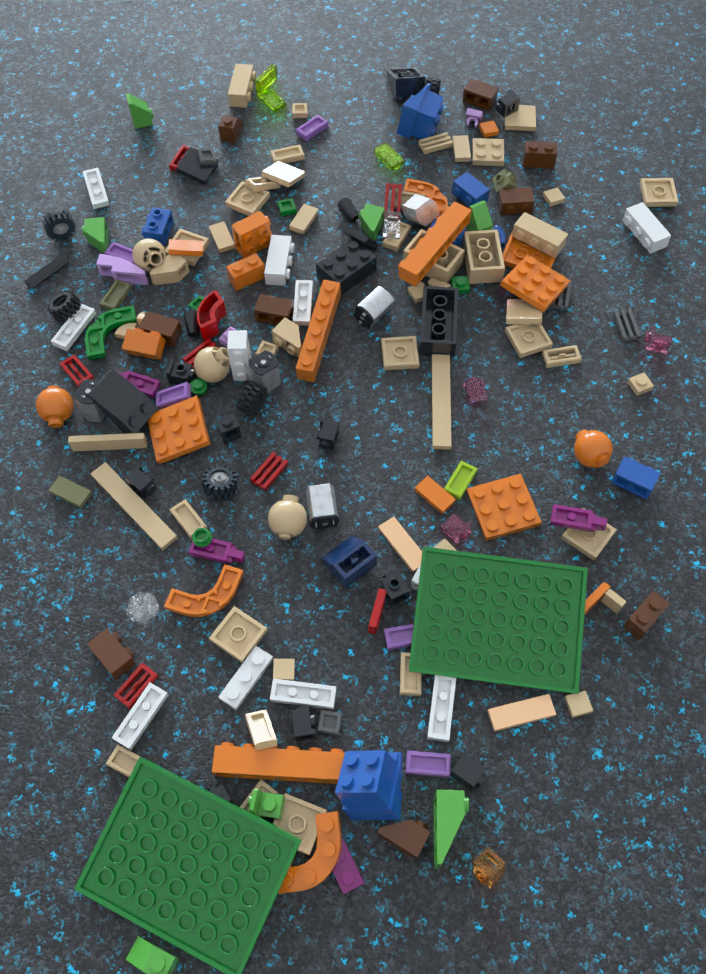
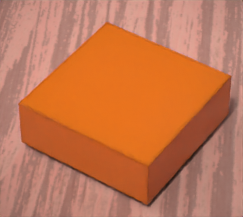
[479,120,499,138]

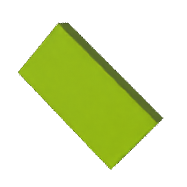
[444,461,478,501]

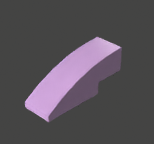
[96,254,148,285]

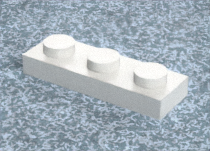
[83,168,109,209]
[293,280,313,326]
[51,304,96,351]
[219,646,273,711]
[427,675,456,742]
[270,679,337,710]
[112,683,168,750]

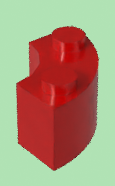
[197,290,227,341]

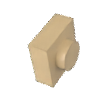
[627,373,654,396]

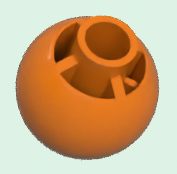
[35,385,74,428]
[574,429,613,468]

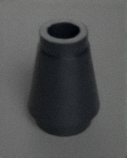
[337,198,359,222]
[183,310,199,337]

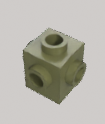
[492,168,518,194]

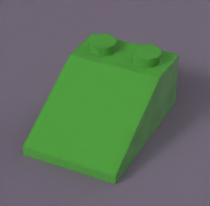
[433,790,469,870]

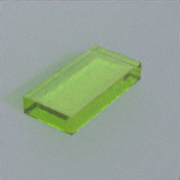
[255,63,278,95]
[257,86,287,113]
[374,142,405,170]

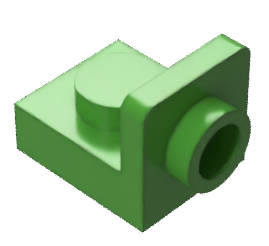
[248,789,286,820]

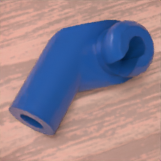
[492,225,507,248]

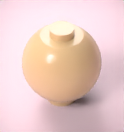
[132,238,166,273]
[194,347,230,383]
[268,495,307,540]

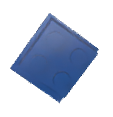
[396,83,445,139]
[335,750,403,820]

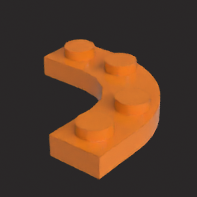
[404,178,448,224]
[164,564,244,617]
[278,811,342,894]

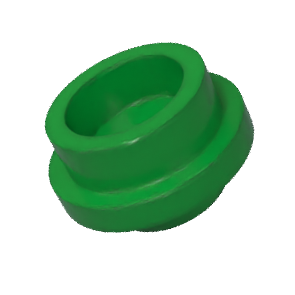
[190,378,208,396]
[192,528,212,547]

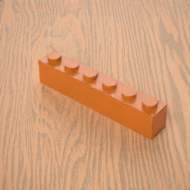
[398,201,472,287]
[296,280,341,382]
[212,742,345,784]

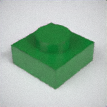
[451,276,470,294]

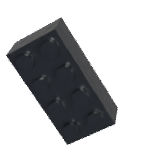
[419,286,458,357]

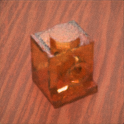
[472,847,506,889]

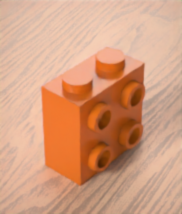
[232,211,272,258]

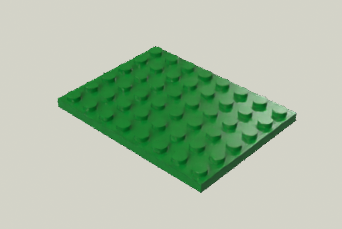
[408,546,588,694]
[74,757,303,974]

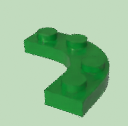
[85,305,137,360]

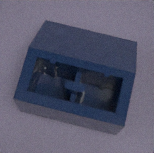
[321,536,377,588]

